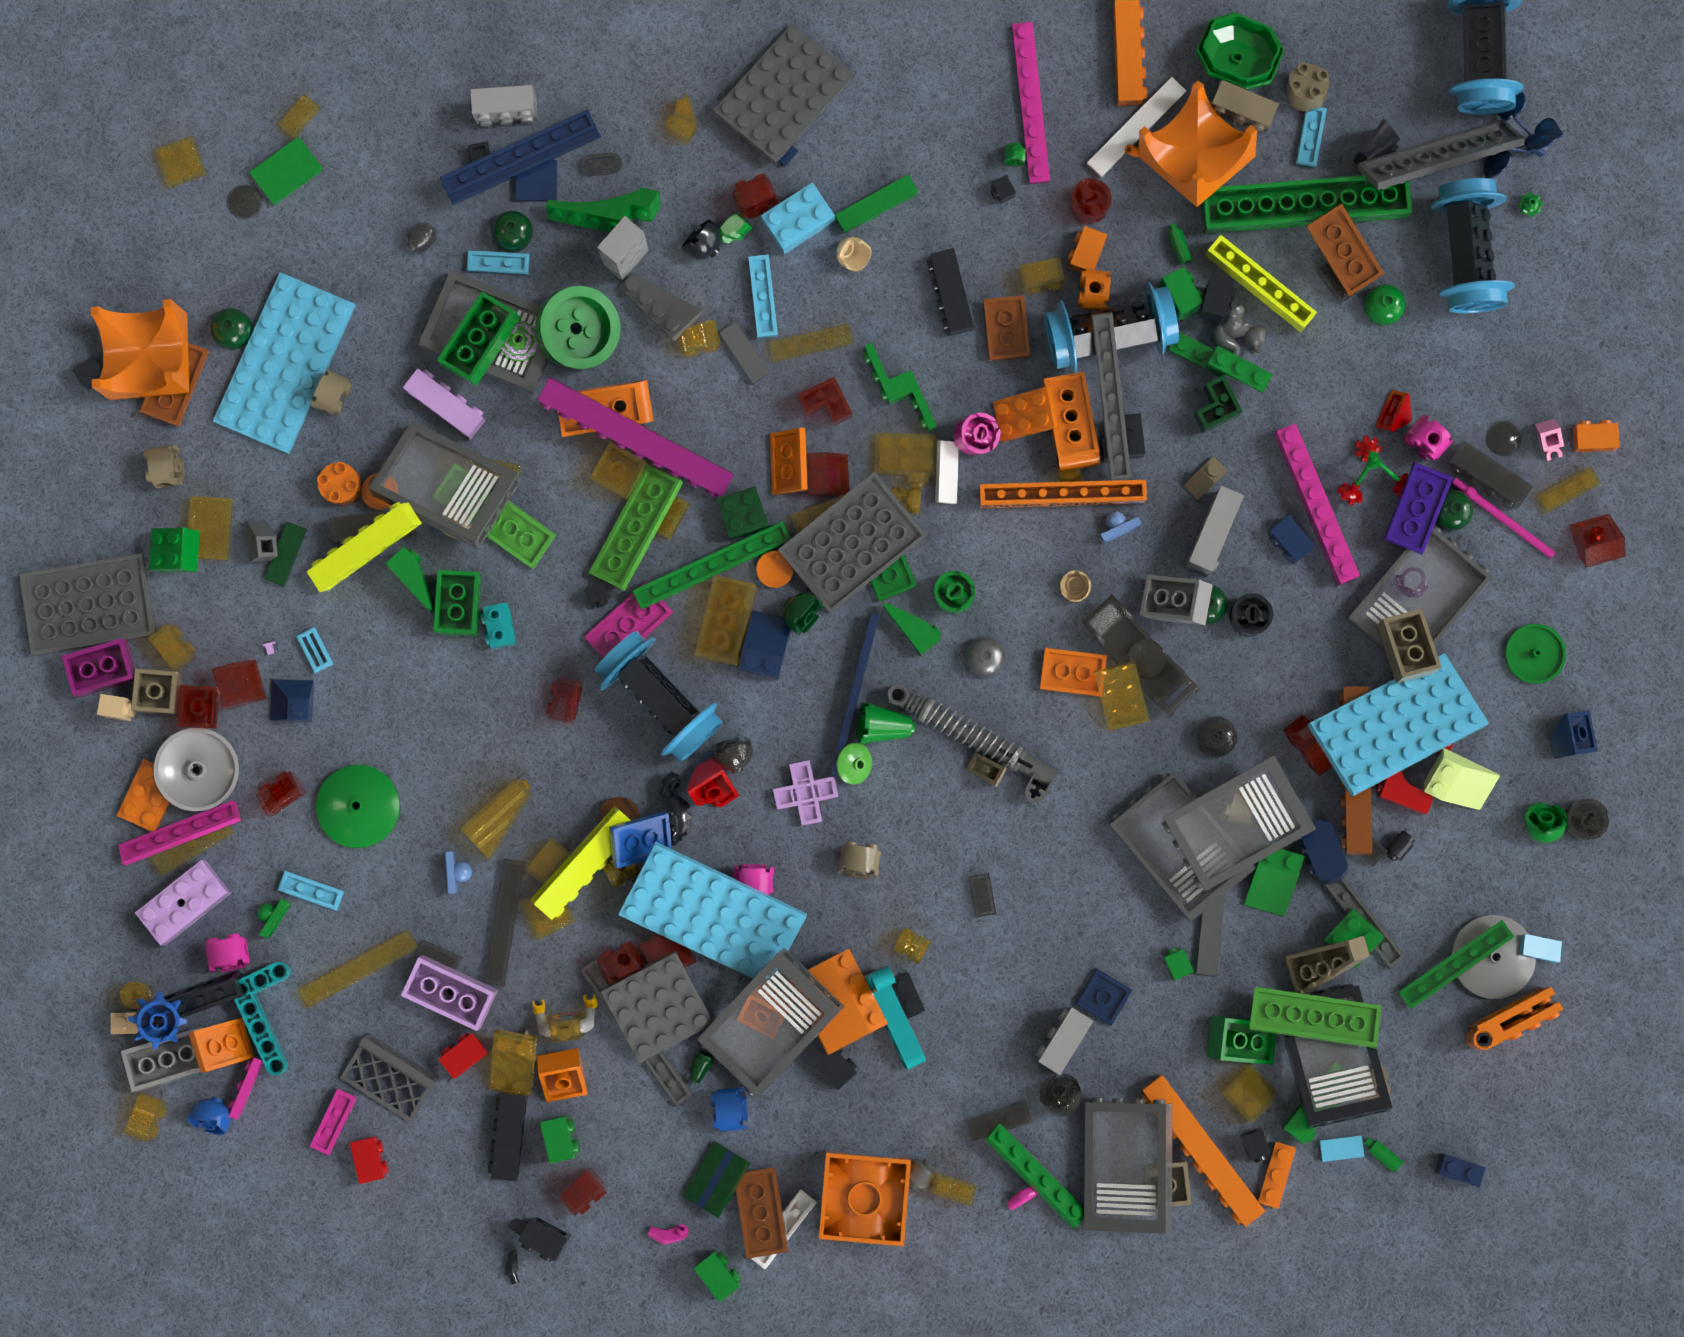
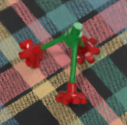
[1337,435,1408,506]

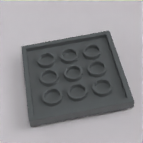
[600,951,713,1063]

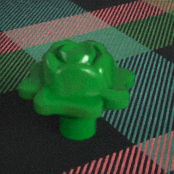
[1518,192,1543,217]

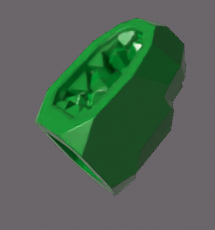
[1004,142,1026,166]
[719,212,753,244]

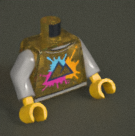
[532,994,598,1043]

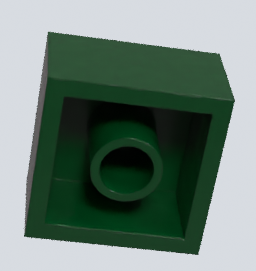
[716,486,769,541]

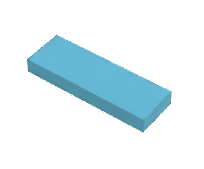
[1295,107,1327,169]
[467,250,530,275]
[278,870,344,911]

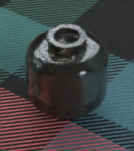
[406,222,437,252]

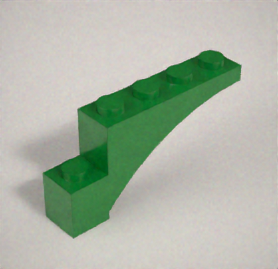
[546,187,661,232]

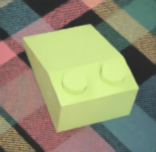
[1424,748,1500,810]

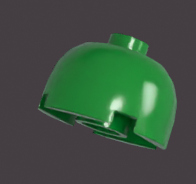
[1363,284,1406,326]
[1524,802,1567,843]

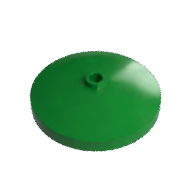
[316,765,400,848]

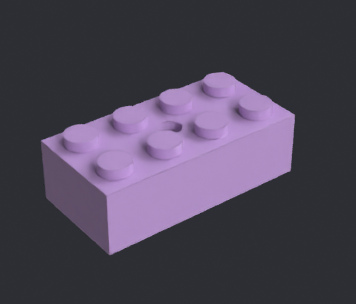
[135,860,231,946]
[401,955,498,1031]

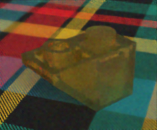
[665,94,698,145]

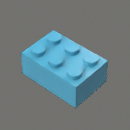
[761,182,835,254]

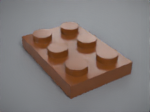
[983,295,1031,361]

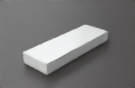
[935,440,959,504]

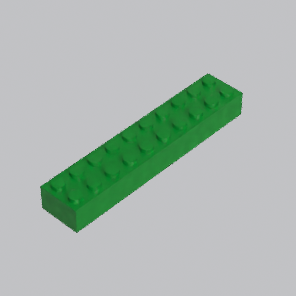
[1201,176,1412,234]

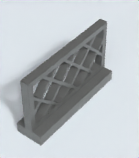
[340,1034,439,1123]

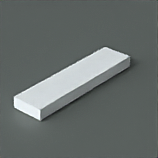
[751,1189,817,1269]

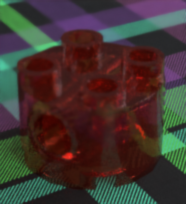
[732,173,779,219]
[1069,178,1112,224]
[597,941,645,985]

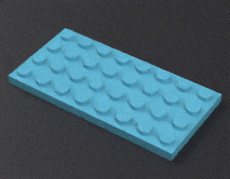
[213,272,356,454]
[1308,653,1489,797]
[618,842,807,982]

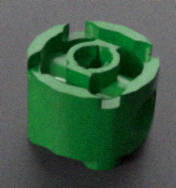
[933,571,975,615]

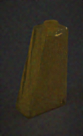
[460,778,532,860]

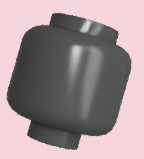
[909,1158,935,1191]

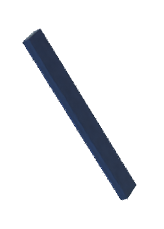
[830,613,879,776]

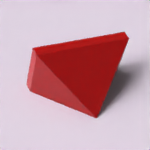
[1375,390,1412,432]

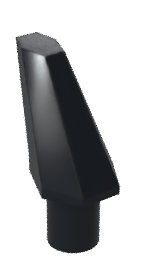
[504,1249,520,1285]

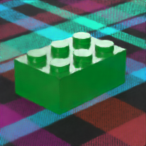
[433,570,482,637]

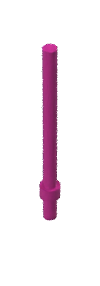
[1451,477,1555,558]

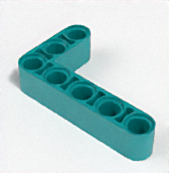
[234,962,291,1076]
[864,965,926,1070]

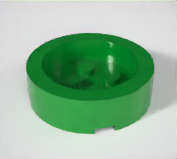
[534,286,620,370]

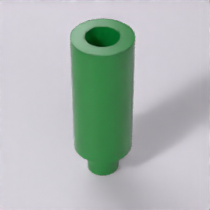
[1168,223,1193,265]
[1363,1137,1403,1173]

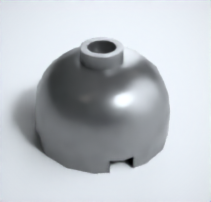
[965,637,1006,678]

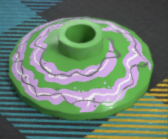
[501,321,538,362]

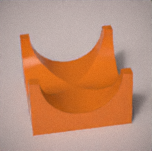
[1139,81,1257,207]
[90,299,189,400]
[819,1150,911,1246]

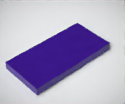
[1383,462,1453,555]

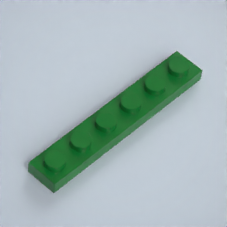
[1399,920,1515,1010]
[985,1123,1084,1229]

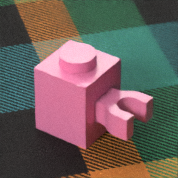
[1535,419,1564,461]

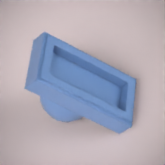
[1099,511,1141,543]
[445,851,472,894]

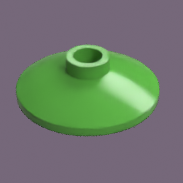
[836,743,872,784]

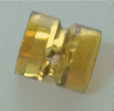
[892,487,921,515]
[603,859,639,888]
[893,927,931,964]
[120,981,153,1009]

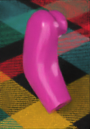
[1007,1185,1038,1210]
[647,1224,689,1245]

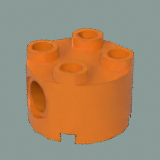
[1077,269,1111,311]
[317,462,362,506]

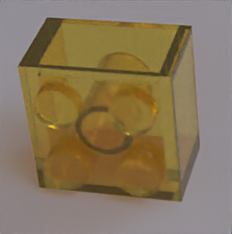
[590,442,647,501]

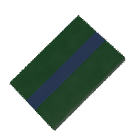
[683,1141,750,1218]

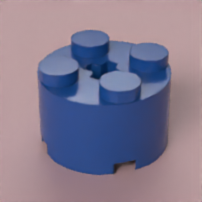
[711,1087,748,1132]

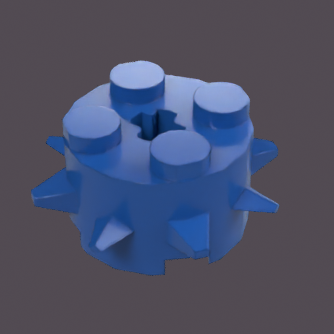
[128,991,187,1050]

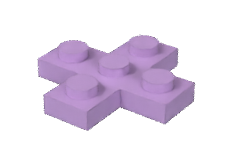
[773,760,838,826]

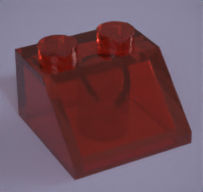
[806,452,850,498]
[1570,514,1626,568]
[212,659,267,711]
[546,678,584,725]
[178,685,219,729]
[256,771,307,816]
[639,934,697,968]

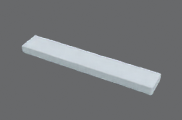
[1087,77,1186,178]

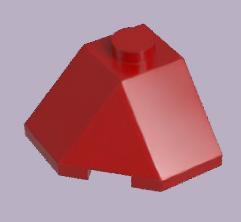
[686,756,740,807]

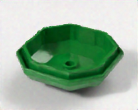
[1195,12,1284,90]

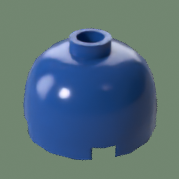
[187,1097,231,1135]

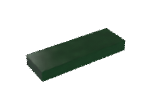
[265,522,307,587]

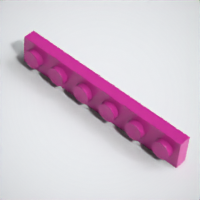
[118,800,241,866]

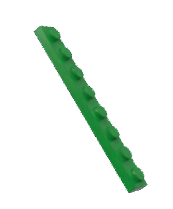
[632,521,791,610]

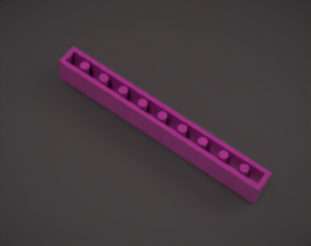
[537,377,734,497]

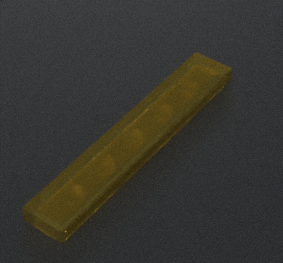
[297,930,418,1009]

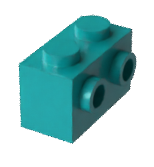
[480,602,517,649]

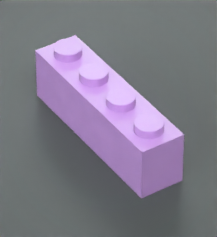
[403,369,485,440]

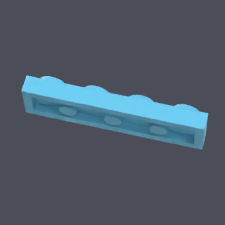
[748,254,778,339]

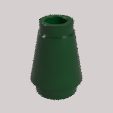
[689,1050,713,1083]

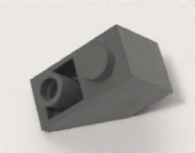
[245,521,278,562]

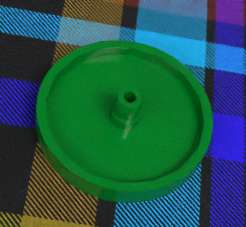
[1505,624,1566,684]

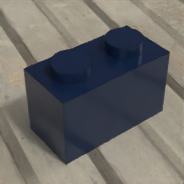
[1268,515,1316,564]
[1435,1153,1486,1188]

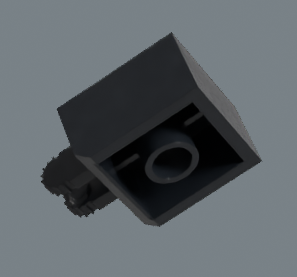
[509,1217,571,1262]

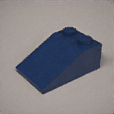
[738,610,791,680]

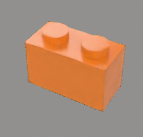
[1067,226,1108,273]
[1572,420,1620,452]

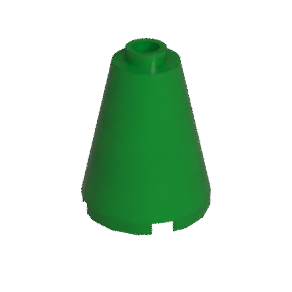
[856,702,915,744]

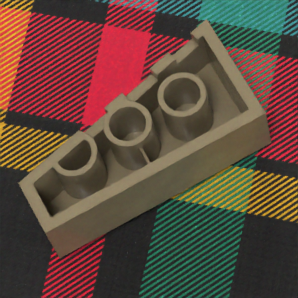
[1285,936,1370,994]

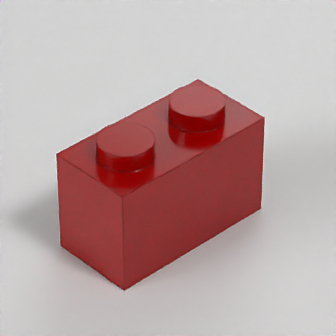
[438,1032,489,1079]
[350,1136,389,1184]

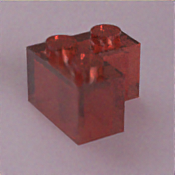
[797,377,853,426]
[1283,715,1332,776]
[559,1167,608,1216]

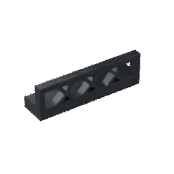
[163,969,244,1018]

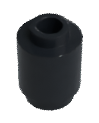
[1385,830,1415,862]

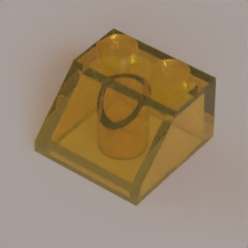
[1219,1063,1278,1124]

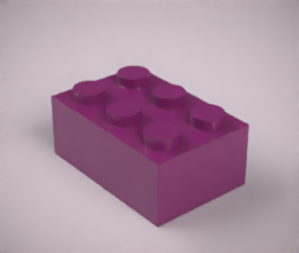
[62,638,135,698]

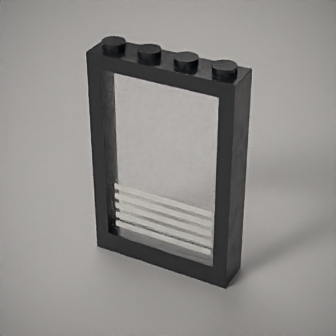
[1282,984,1393,1130]

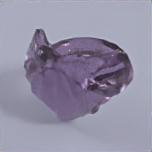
[1395,567,1429,598]

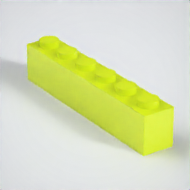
[1205,235,1317,333]
[307,502,422,592]
[530,806,631,920]

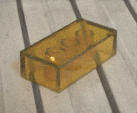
[695,575,758,667]

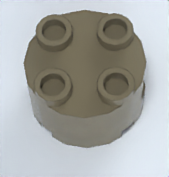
[1286,62,1330,112]
[310,369,352,416]
[144,444,185,489]
[837,841,882,879]

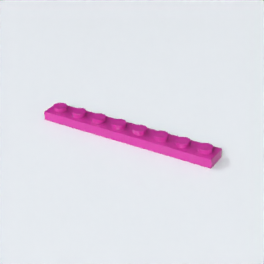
[1012,22,1050,184]

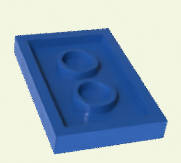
[609,811,672,868]

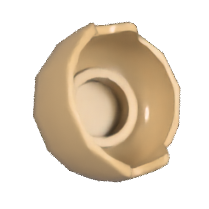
[1060,570,1091,602]

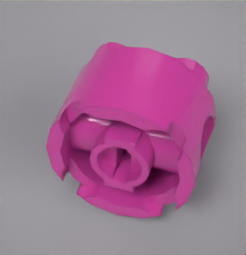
[954,412,1001,456]
[1403,415,1453,461]
[733,864,775,896]
[205,933,250,973]

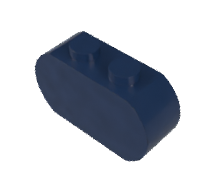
[1299,820,1348,885]

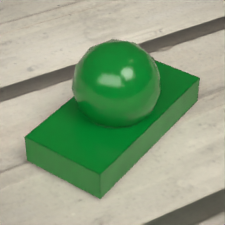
[257,898,291,938]

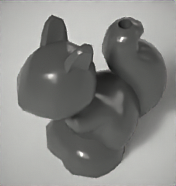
[1212,305,1267,356]

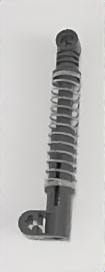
[888,684,1059,803]

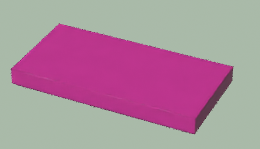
[584,582,673,658]

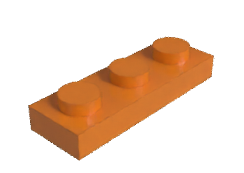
[1258,1141,1296,1209]

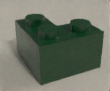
[1194,375,1243,433]

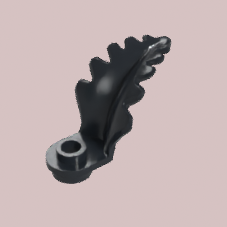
[659,772,692,845]

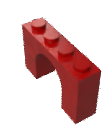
[1376,743,1454,815]

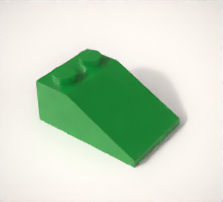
[385,547,435,614]
[1244,844,1304,917]
[1207,1015,1277,1065]

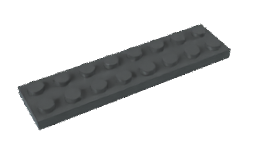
[1358,119,1524,190]

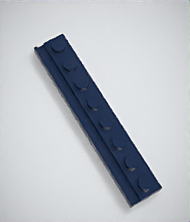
[440,109,601,206]

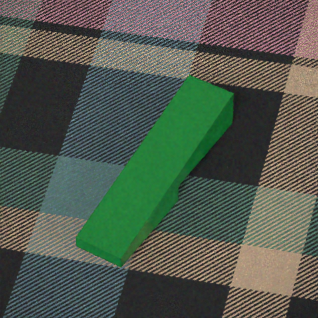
[835,174,918,234]

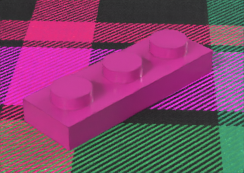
[228,1057,263,1120]
[310,1088,358,1155]

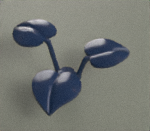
[1484,92,1564,179]

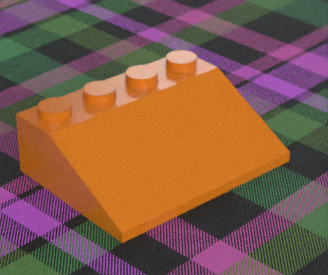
[789,949,888,1055]

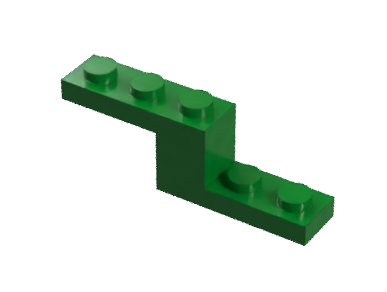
[1168,332,1273,394]
[862,343,936,432]

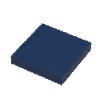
[516,160,558,202]
[1075,968,1133,1026]

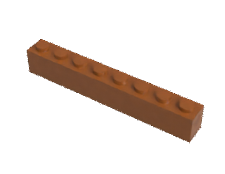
[1338,686,1372,855]

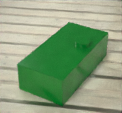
[437,291,521,387]

